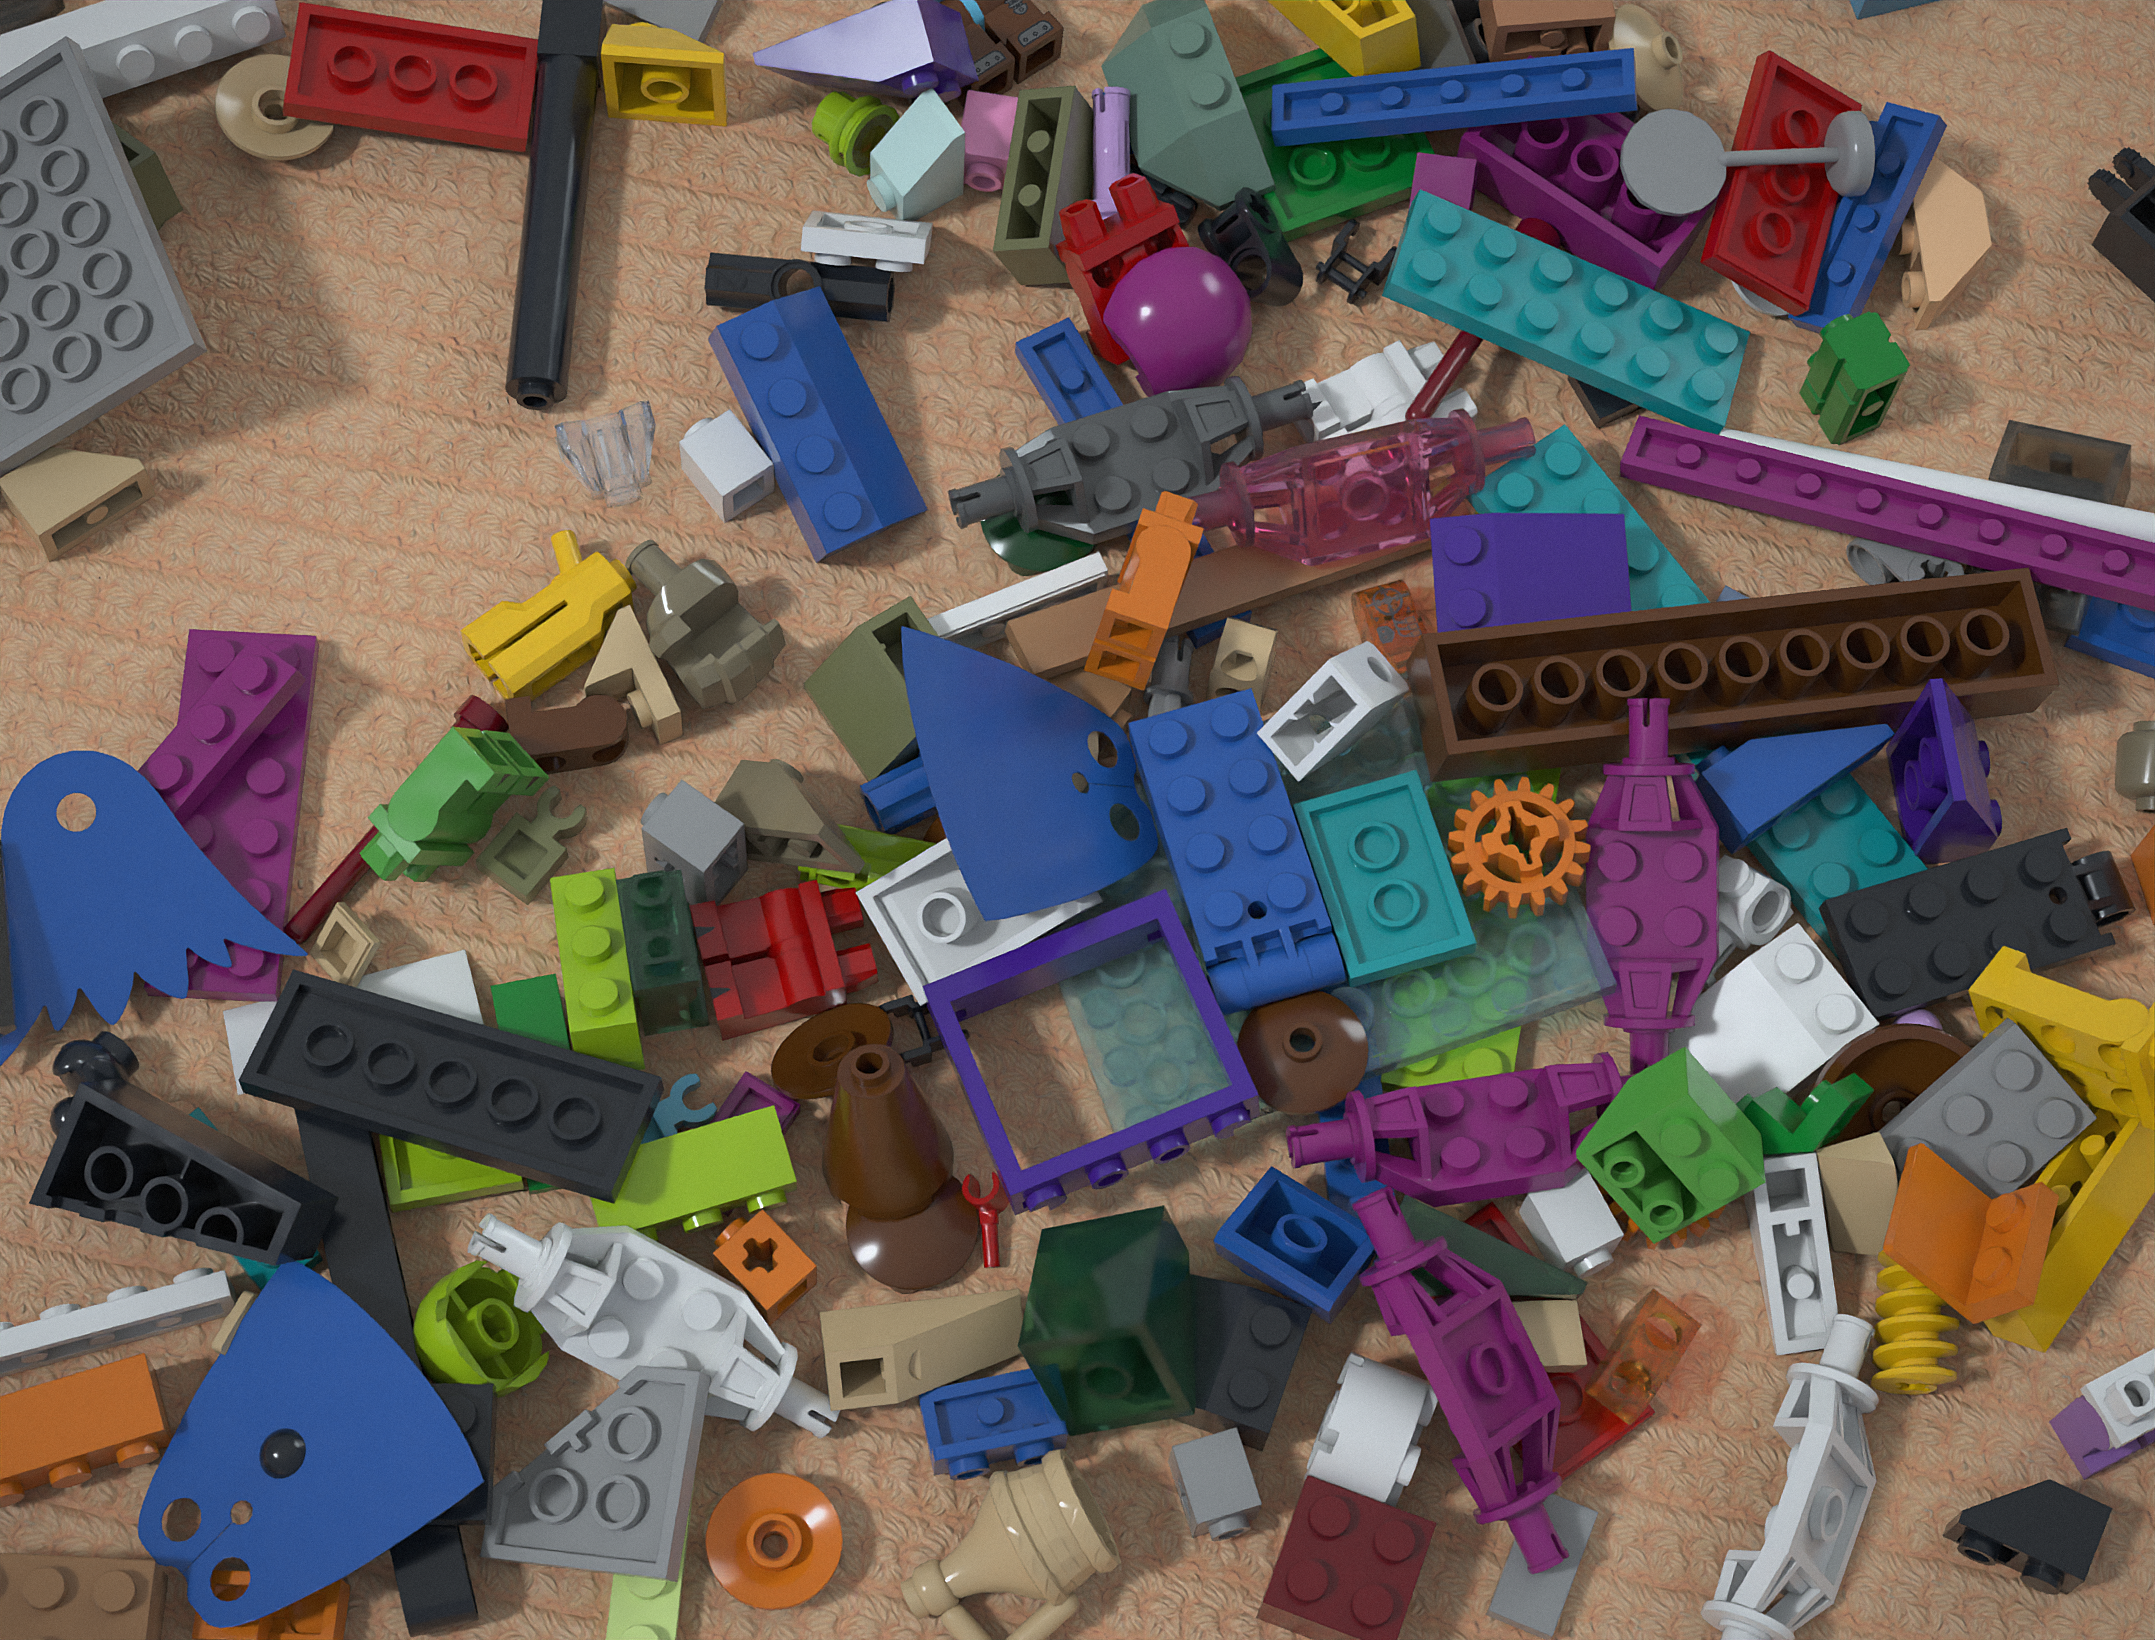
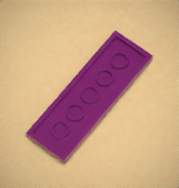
[144,629,319,1002]

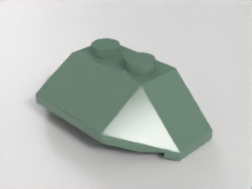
[1101,0,1276,211]

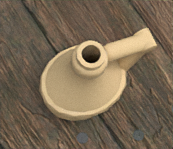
[900,1449,1121,1640]

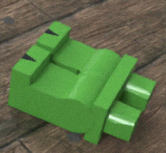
[360,727,550,882]

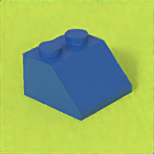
[1213,1166,1376,1324]

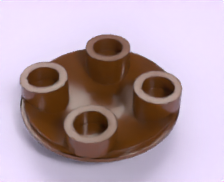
[846,1175,978,1294]

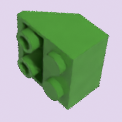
[1576,1047,1766,1244]

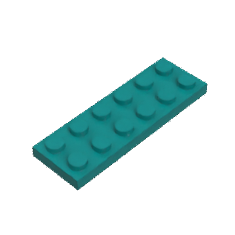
[1382,189,1750,435]

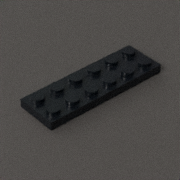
[238,969,664,1204]

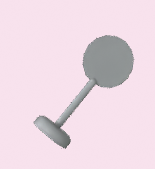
[1620,109,1875,217]

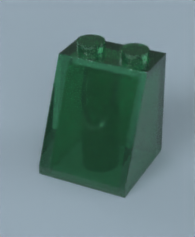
[1018,1205,1196,1436]

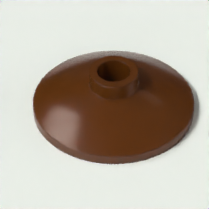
[1237,990,1368,1115]
[771,1003,894,1100]

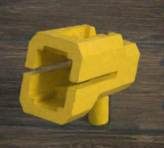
[460,530,637,701]

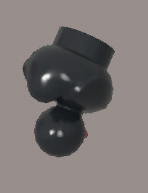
[49,1031,139,1136]

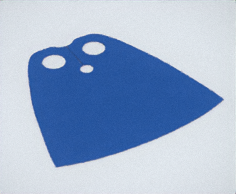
[901,626,1158,922]
[138,1261,484,1628]

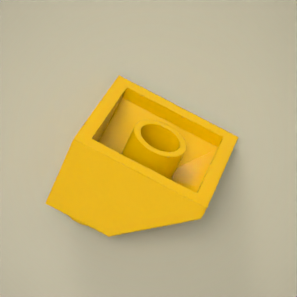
[601,22,728,127]

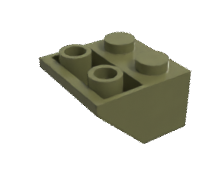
[804,596,939,782]

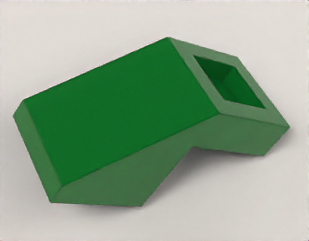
[1736,1073,1874,1154]

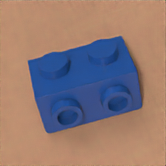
[917,1365,1068,1481]

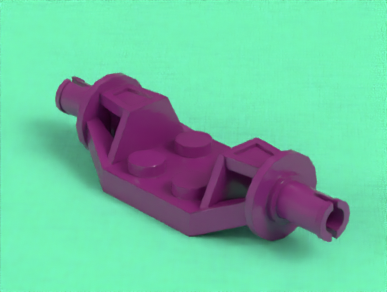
[1586,698,1719,1075]
[1286,1052,1636,1208]
[1352,1186,1569,1574]

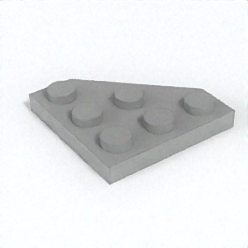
[480,1365,711,1582]

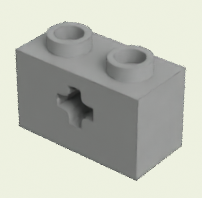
[641,780,748,906]

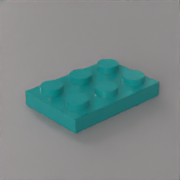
[1293,769,1477,988]

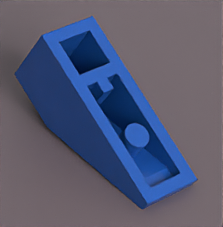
[1695,724,1895,855]

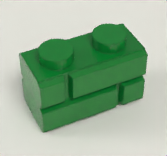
[1799,311,1910,445]

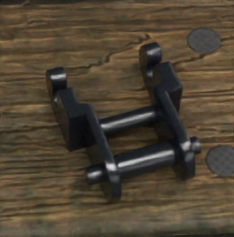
[1316,218,1397,305]
[878,995,970,1067]

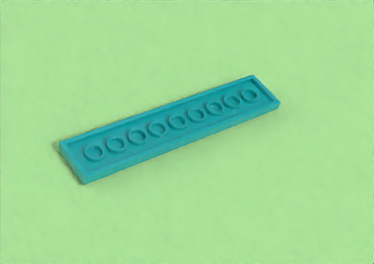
[1465,424,1928,962]

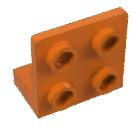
[1883,1143,2059,1324]

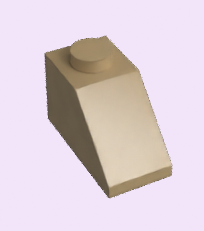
[0,447,155,562]

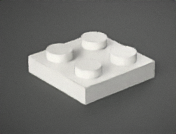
[801,210,933,272]

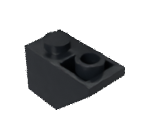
[1942,1479,2112,1595]

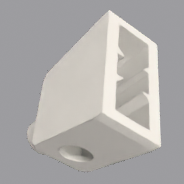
[1257,641,1409,782]

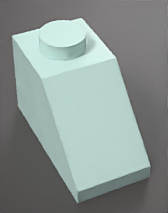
[867,88,965,221]

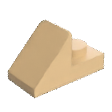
[584,605,683,745]

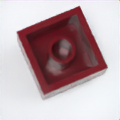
[1256,1475,1437,1640]

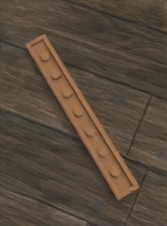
[1004,474,1472,680]

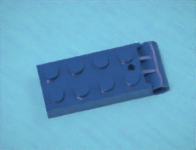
[1128,688,1346,1017]

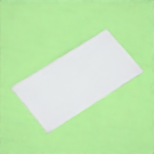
[223,950,484,1095]

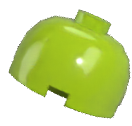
[412,1260,550,1398]

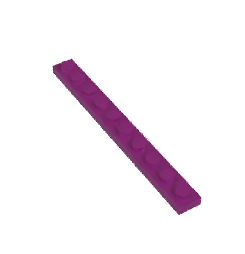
[1620,415,2155,612]

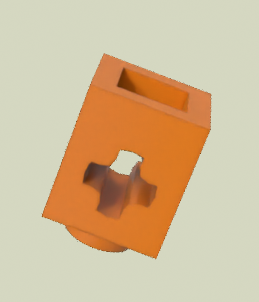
[713,1209,817,1326]

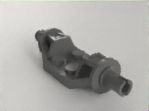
[948,376,1313,545]

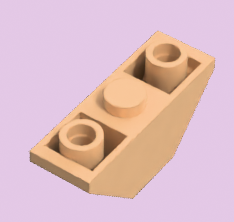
[1893,156,1992,330]

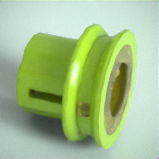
[811,91,900,177]

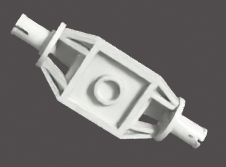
[468,1213,840,1439]
[1700,1314,1879,1640]

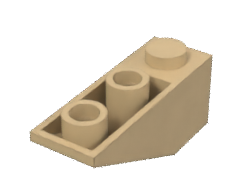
[819,1289,1025,1411]

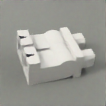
[1293,340,1478,508]

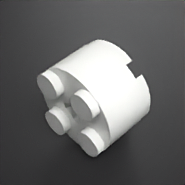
[1304,1352,1438,1507]

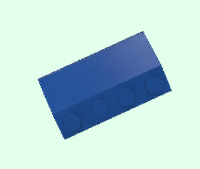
[708,286,928,563]

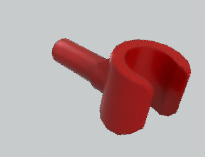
[962,1171,1009,1268]

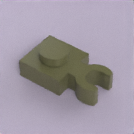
[476,786,588,905]

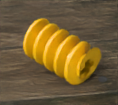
[1871,1250,1959,1395]

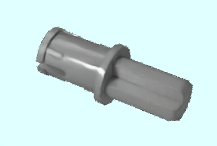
[1143,635,1194,717]

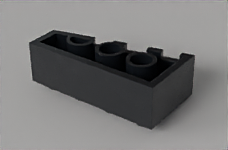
[29,1078,339,1266]

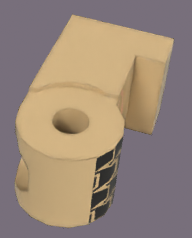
[1205,616,1278,712]

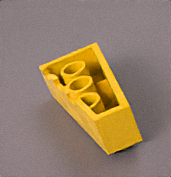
[1266,0,1421,77]

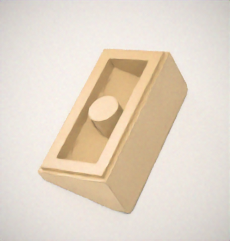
[1816,1132,1898,1256]

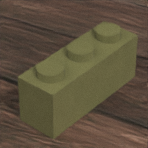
[993,86,1093,285]

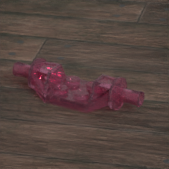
[1187,408,1536,566]

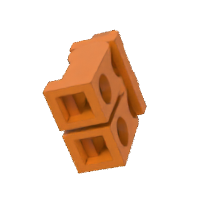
[1084,491,1204,691]

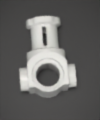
[1704,854,1794,989]

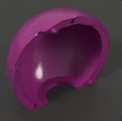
[1103,247,1252,397]

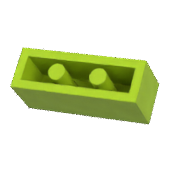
[550,868,645,1070]
[590,1105,797,1242]

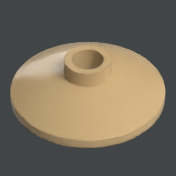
[1608,4,1683,113]
[215,54,336,160]

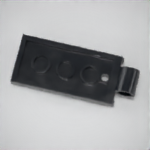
[1818,828,2136,1022]

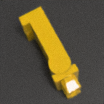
[1968,946,2155,1131]

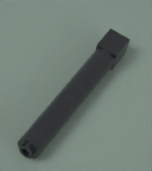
[505,0,607,410]

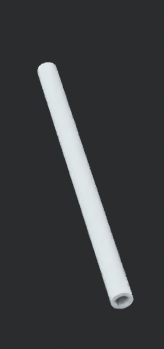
[1720,428,2155,543]

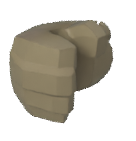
[625,540,786,710]

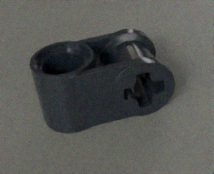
[1197,187,1303,306]

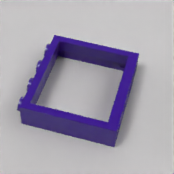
[922,888,1260,1215]

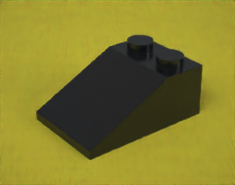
[1074,1259,1313,1452]

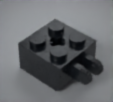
[2087,147,2155,302]

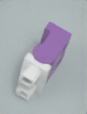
[2049,1348,2155,1480]

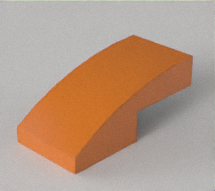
[192,1570,351,1640]

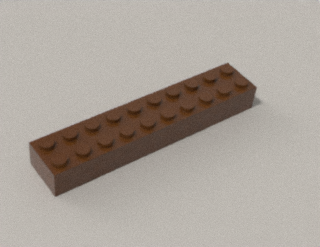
[1406,568,2060,783]

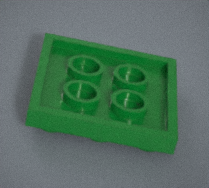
[1235,48,1435,242]

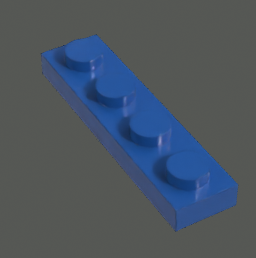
[1788,102,1947,333]

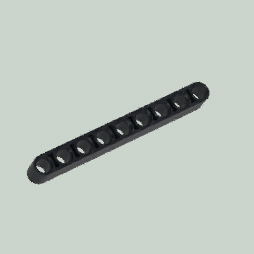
[294,1108,479,1638]

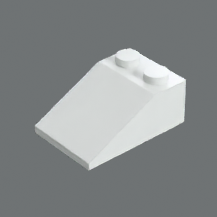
[856,838,1103,1006]
[1648,923,1879,1104]

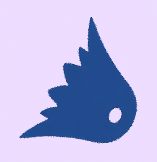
[0,751,308,1066]

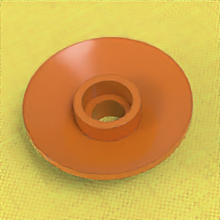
[705,1473,843,1610]

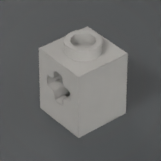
[1168,1427,1262,1541]

